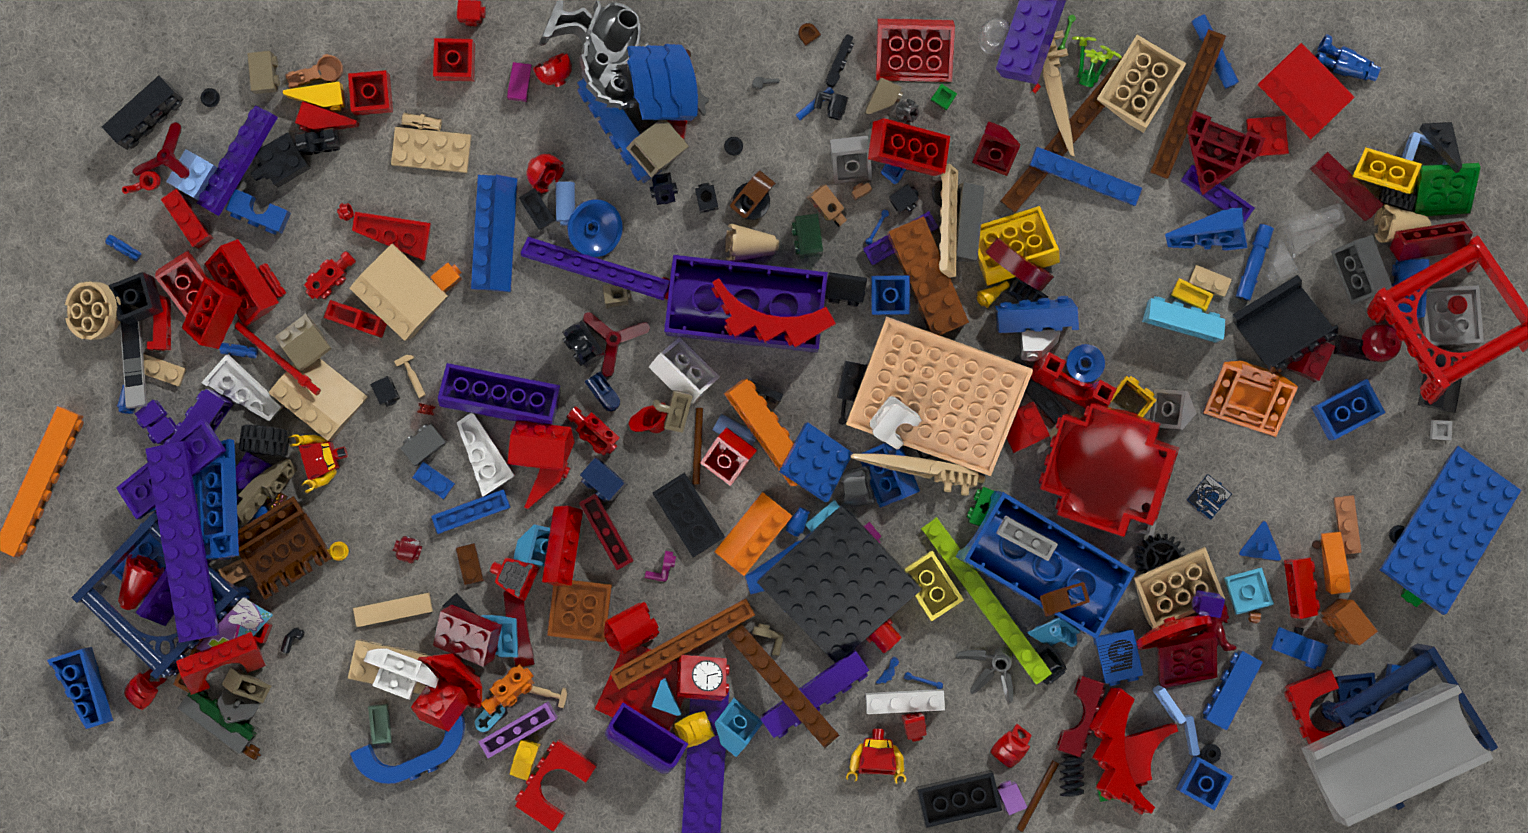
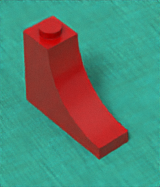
[1124,723,1178,787]

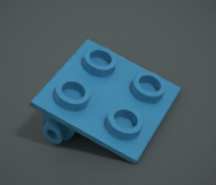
[1027,617,1081,647]

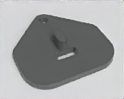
[217,689,259,724]

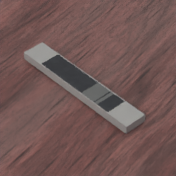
[120,321,147,409]

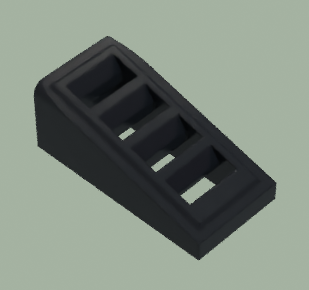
[1006,277,1048,302]

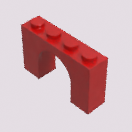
[1030,352,1117,409]
[176,632,266,695]
[1284,669,1343,744]
[515,739,598,832]

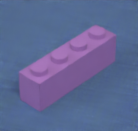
[479,701,558,758]

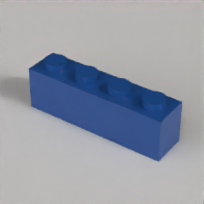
[1203,650,1263,730]

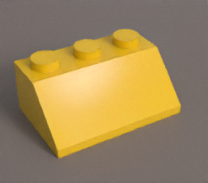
[1353,147,1422,194]

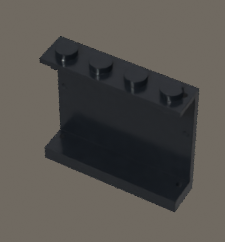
[1233,275,1338,374]

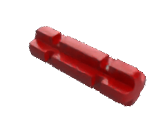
[258,263,286,298]

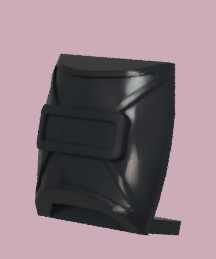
[1036,643,1067,685]

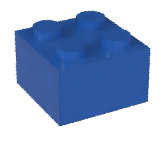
[1176,756,1233,811]

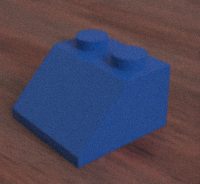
[872,276,910,315]

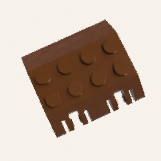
[238,496,333,600]

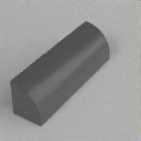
[956,182,984,262]

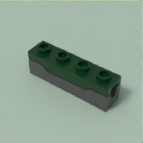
[178,690,257,754]

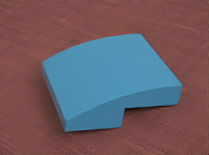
[481,615,518,657]

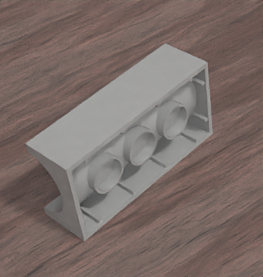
[1301,682,1493,827]

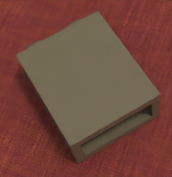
[626,120,689,178]

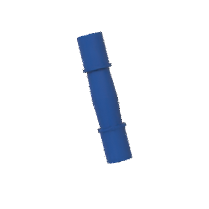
[1191,14,1239,89]
[1236,224,1274,301]

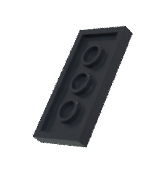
[652,472,725,558]

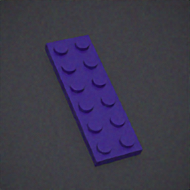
[197,105,278,216]
[116,419,226,520]

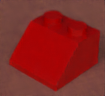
[1006,401,1050,453]

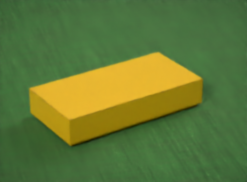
[1170,278,1214,312]

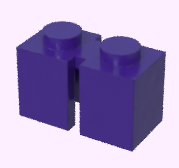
[134,400,177,445]

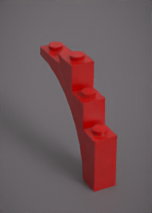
[711,278,836,348]
[1089,688,1155,814]

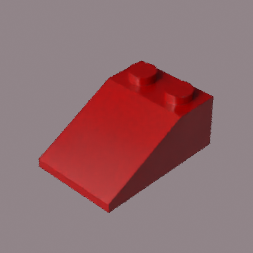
[155,250,207,317]

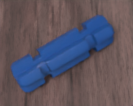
[105,235,142,261]
[220,343,258,359]

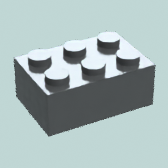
[1331,235,1392,305]

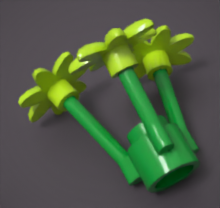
[1072,36,1122,88]

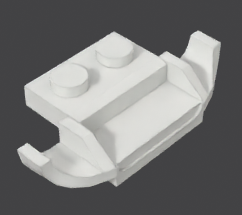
[364,649,439,700]

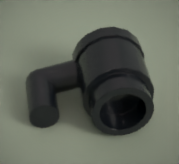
[814,91,849,120]

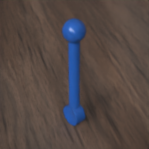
[865,210,889,245]
[904,672,943,689]

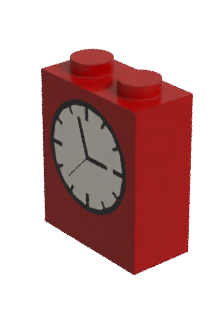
[676,655,729,701]

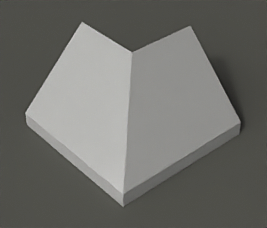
[1150,389,1197,431]

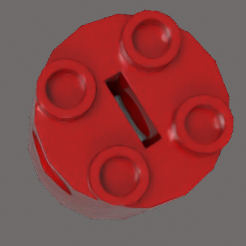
[604,602,659,655]

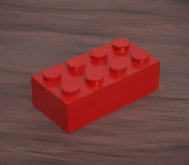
[868,118,951,176]

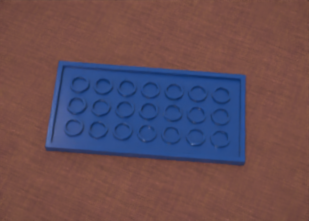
[1379,446,1521,615]

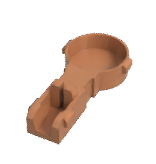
[285,54,343,89]

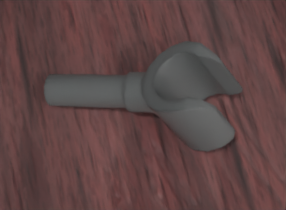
[752,77,779,89]

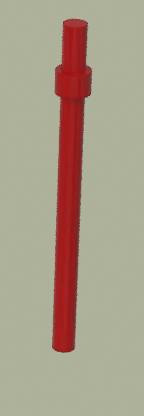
[234,322,321,396]

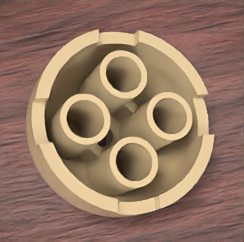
[65,282,121,340]

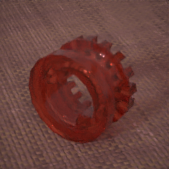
[417,403,436,416]

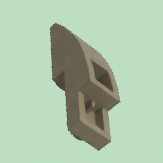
[237,458,297,526]

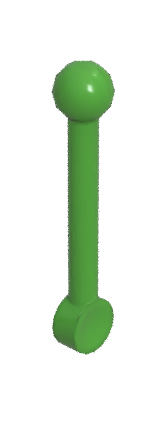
[1058,15,1076,50]

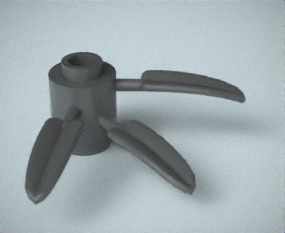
[956,647,1013,704]

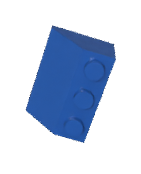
[1391,259,1429,320]
[860,443,920,508]

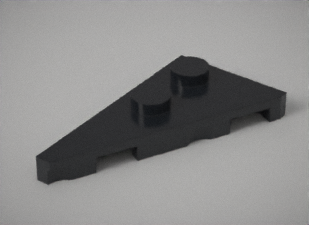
[1419,122,1462,173]

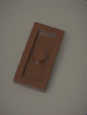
[456,543,484,585]

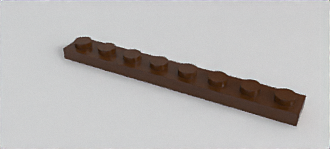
[1150,29,1226,180]
[727,624,840,748]

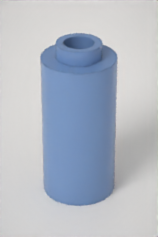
[556,182,575,226]
[712,414,756,446]

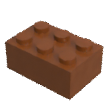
[1321,598,1378,646]

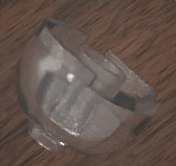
[978,18,1011,57]

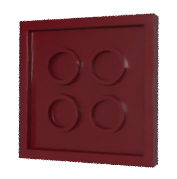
[1157,632,1218,688]

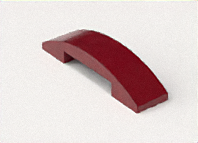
[985,237,1054,291]
[503,591,535,667]

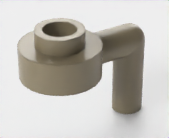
[752,624,784,656]

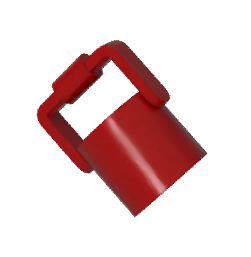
[866,618,902,654]

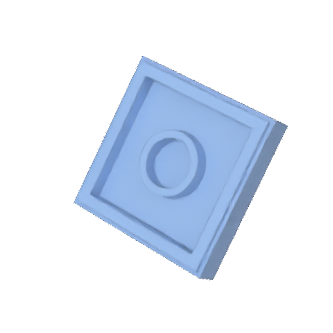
[1152,685,1186,724]

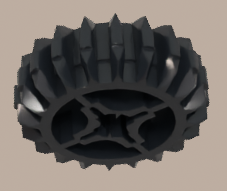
[1135,533,1185,575]

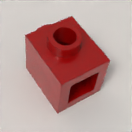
[457,0,486,26]

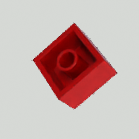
[433,38,475,82]
[348,70,393,116]
[700,427,757,486]
[411,679,470,732]

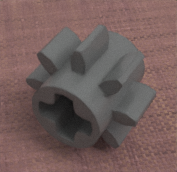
[896,99,919,124]

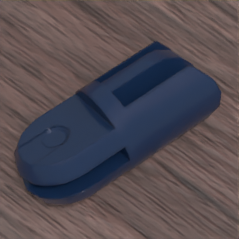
[585,371,620,412]

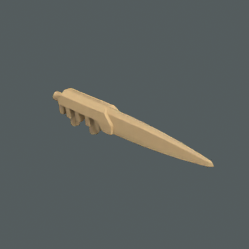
[1042,30,1075,156]
[851,454,985,496]

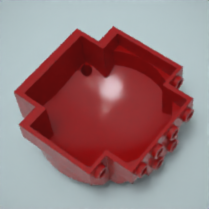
[1039,402,1180,537]

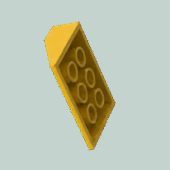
[977,206,1060,286]

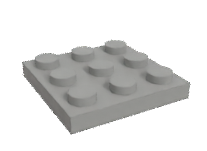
[1422,285,1484,346]

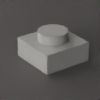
[1430,420,1452,441]

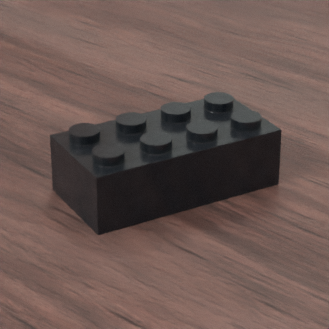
[101,75,183,150]
[916,770,1002,828]

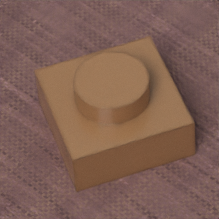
[851,182,872,201]

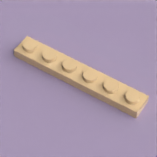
[939,163,958,278]

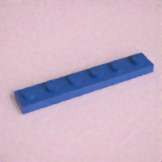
[1029,147,1142,206]

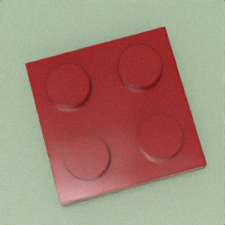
[1246,116,1289,157]

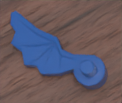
[876,657,899,684]

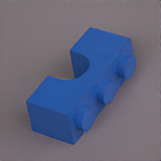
[226,189,291,235]

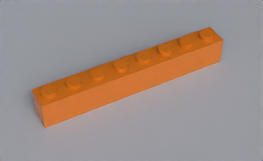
[0,406,84,557]

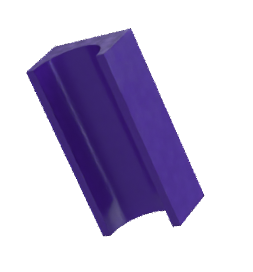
[664,255,828,353]

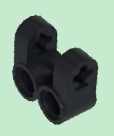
[295,128,340,155]

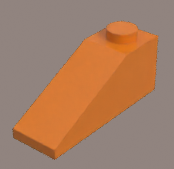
[1321,532,1351,594]

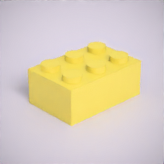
[904,551,964,621]

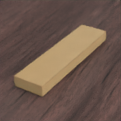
[353,593,433,627]

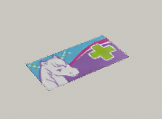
[196,598,273,665]

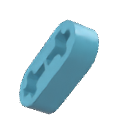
[475,704,506,732]

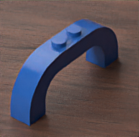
[350,713,465,784]

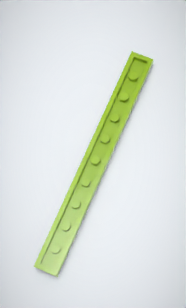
[921,517,1052,685]

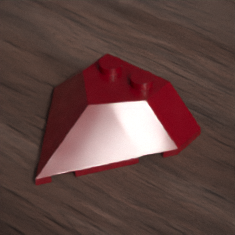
[1186,110,1265,195]

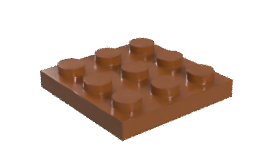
[547,580,612,642]

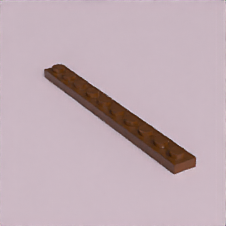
[1000,56,1123,213]

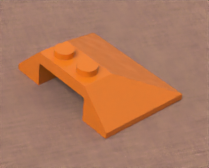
[1203,361,1298,437]

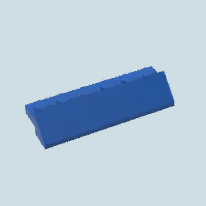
[471,174,518,292]
[196,439,239,560]

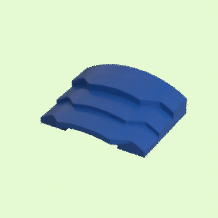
[627,44,698,121]

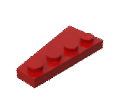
[352,212,431,262]

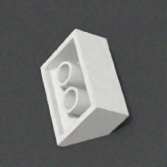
[649,337,720,406]

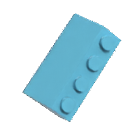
[1142,296,1225,343]

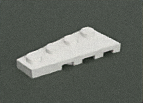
[202,355,284,421]

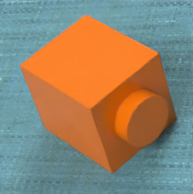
[430,263,462,293]

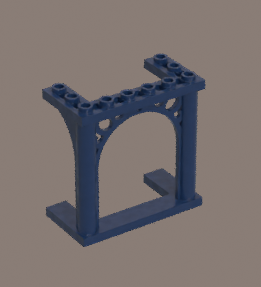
[71,512,252,679]
[1320,643,1498,810]

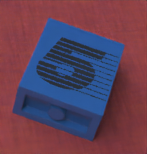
[1093,629,1143,686]

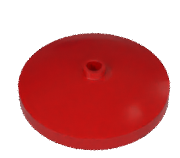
[1136,616,1213,650]

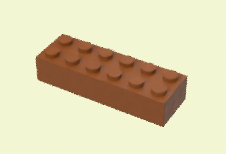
[887,216,969,335]

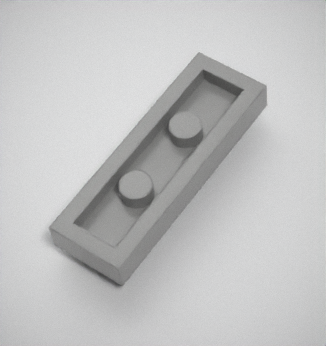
[996,516,1058,561]

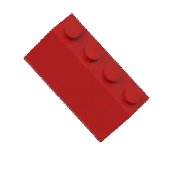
[204,239,279,327]

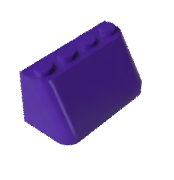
[605,703,688,774]

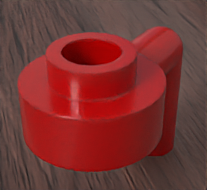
[122,171,161,194]

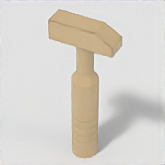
[394,355,426,398]
[529,686,567,708]

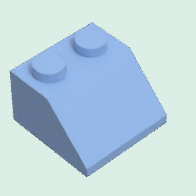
[166,149,217,200]

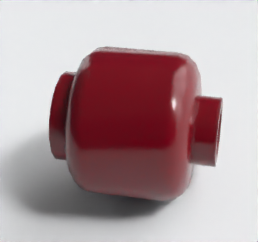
[393,536,423,563]

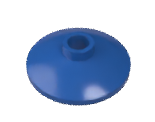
[1066,344,1105,383]

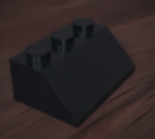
[1418,349,1466,413]

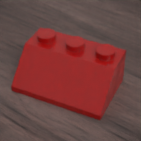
[181,277,242,349]
[508,420,575,471]
[1284,557,1320,619]

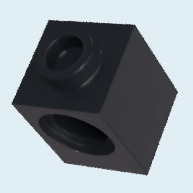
[695,183,719,213]
[370,376,400,407]

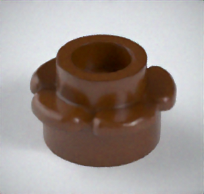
[243,744,261,761]

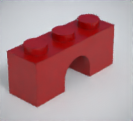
[161,188,213,249]

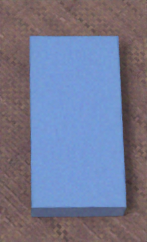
[1184,715,1200,756]

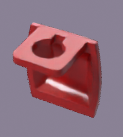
[124,669,167,710]
[990,724,1031,768]

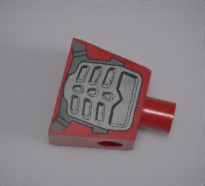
[490,558,540,601]

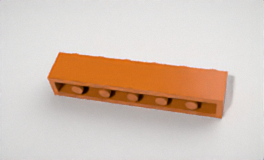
[724,379,798,486]

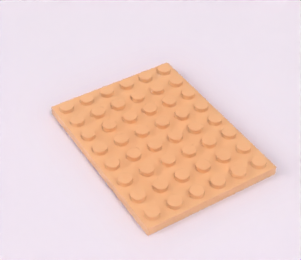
[846,317,1033,476]

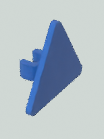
[1239,521,1281,561]

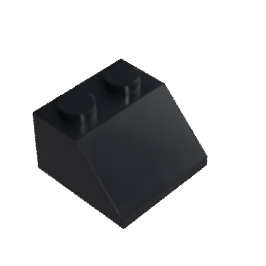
[825,272,867,307]

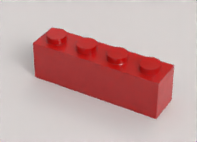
[542,506,583,586]

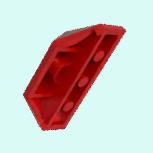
[417,654,482,708]

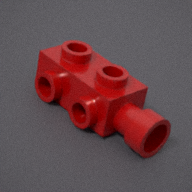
[304,251,356,300]
[566,406,620,456]

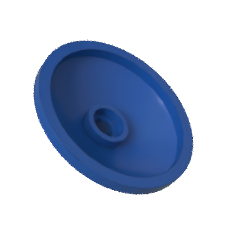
[568,199,623,257]

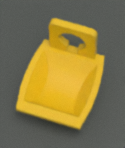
[672,711,715,748]

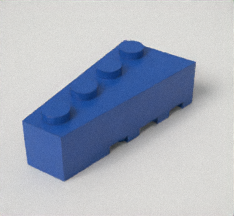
[995,296,1079,333]
[47,647,113,729]

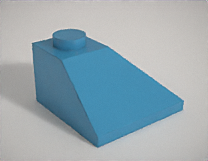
[513,524,550,566]
[715,698,763,757]

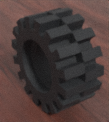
[1378,187,1417,211]

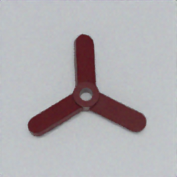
[132,122,190,179]
[583,312,650,377]

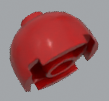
[533,52,572,87]
[526,154,564,193]

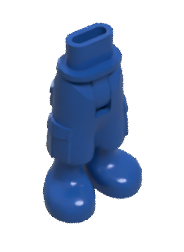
[1315,34,1381,81]

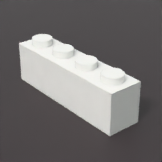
[865,689,945,714]

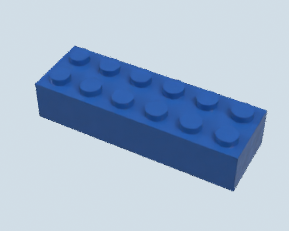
[577,78,662,184]

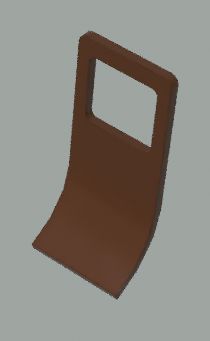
[730,170,776,219]
[1040,582,1090,617]

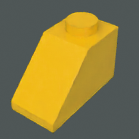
[509,738,541,781]

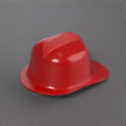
[629,402,667,433]

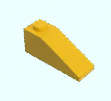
[283,82,346,112]

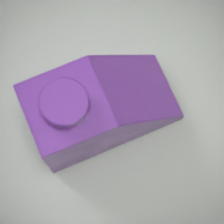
[997,780,1027,815]

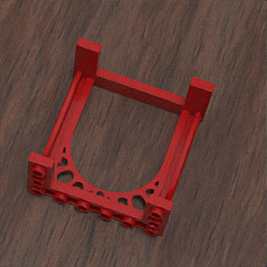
[1367,235,1528,404]

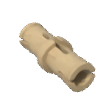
[402,112,442,131]

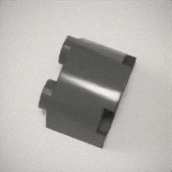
[840,466,875,506]

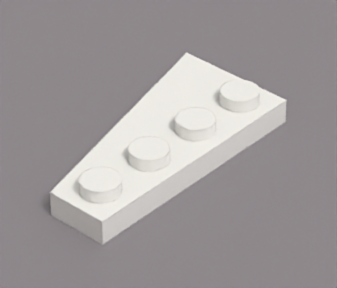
[457,413,515,497]

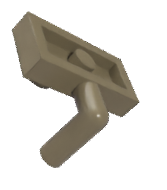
[652,390,693,433]

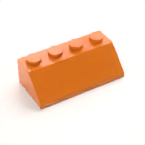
[714,492,792,576]

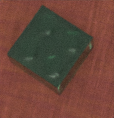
[791,213,823,259]

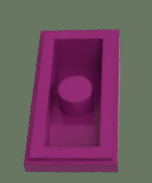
[507,62,532,102]

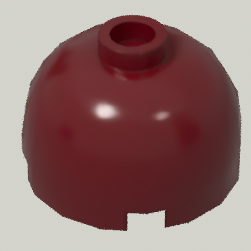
[1362,324,1402,362]

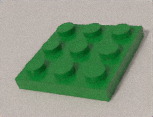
[1412,163,1481,216]

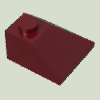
[972,121,1020,176]

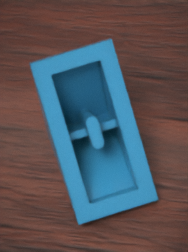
[652,678,682,716]

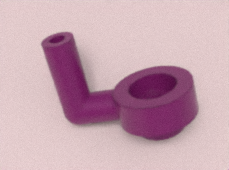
[645,550,676,582]

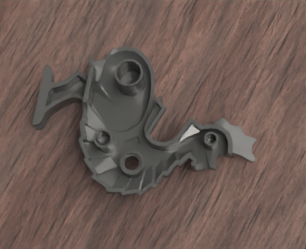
[538,0,709,116]

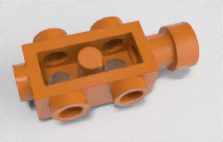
[481,664,534,715]

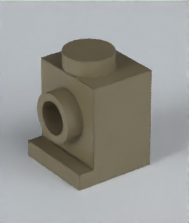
[603,284,632,309]

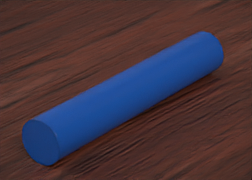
[795,87,834,121]

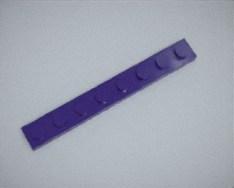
[521,237,670,301]

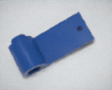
[1271,627,1329,670]

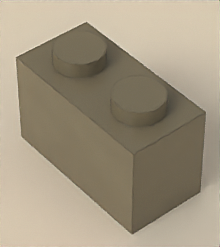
[247,51,280,94]

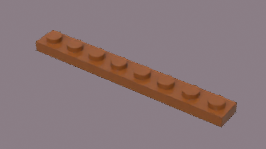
[610,598,755,690]

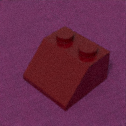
[1286,342,1335,382]

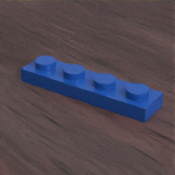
[431,489,511,534]

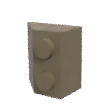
[275,314,332,372]

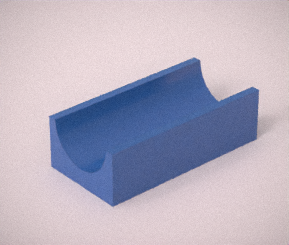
[955,490,1136,639]

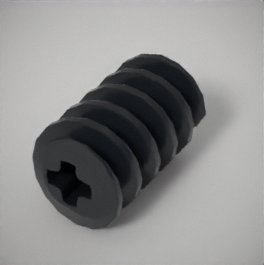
[1060,755,1084,797]

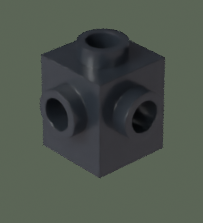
[650,172,678,205]

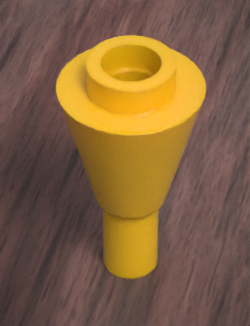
[976,281,1010,308]

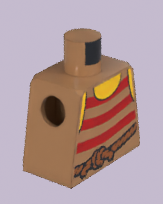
[807,184,847,227]

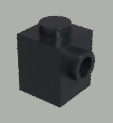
[888,184,919,215]

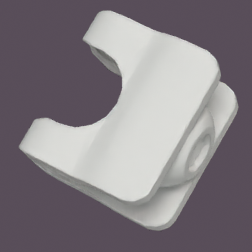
[869,396,922,449]

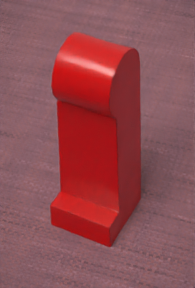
[147,295,171,351]

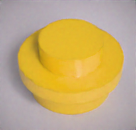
[329,541,349,561]

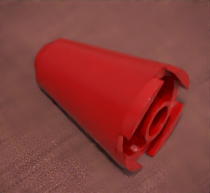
[118,554,164,610]

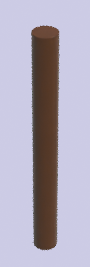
[692,408,703,485]
[1016,760,1059,832]

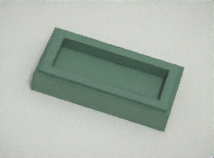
[368,704,392,745]

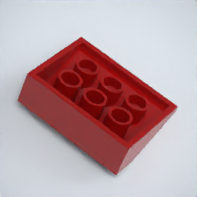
[876,19,955,82]
[1257,42,1355,139]

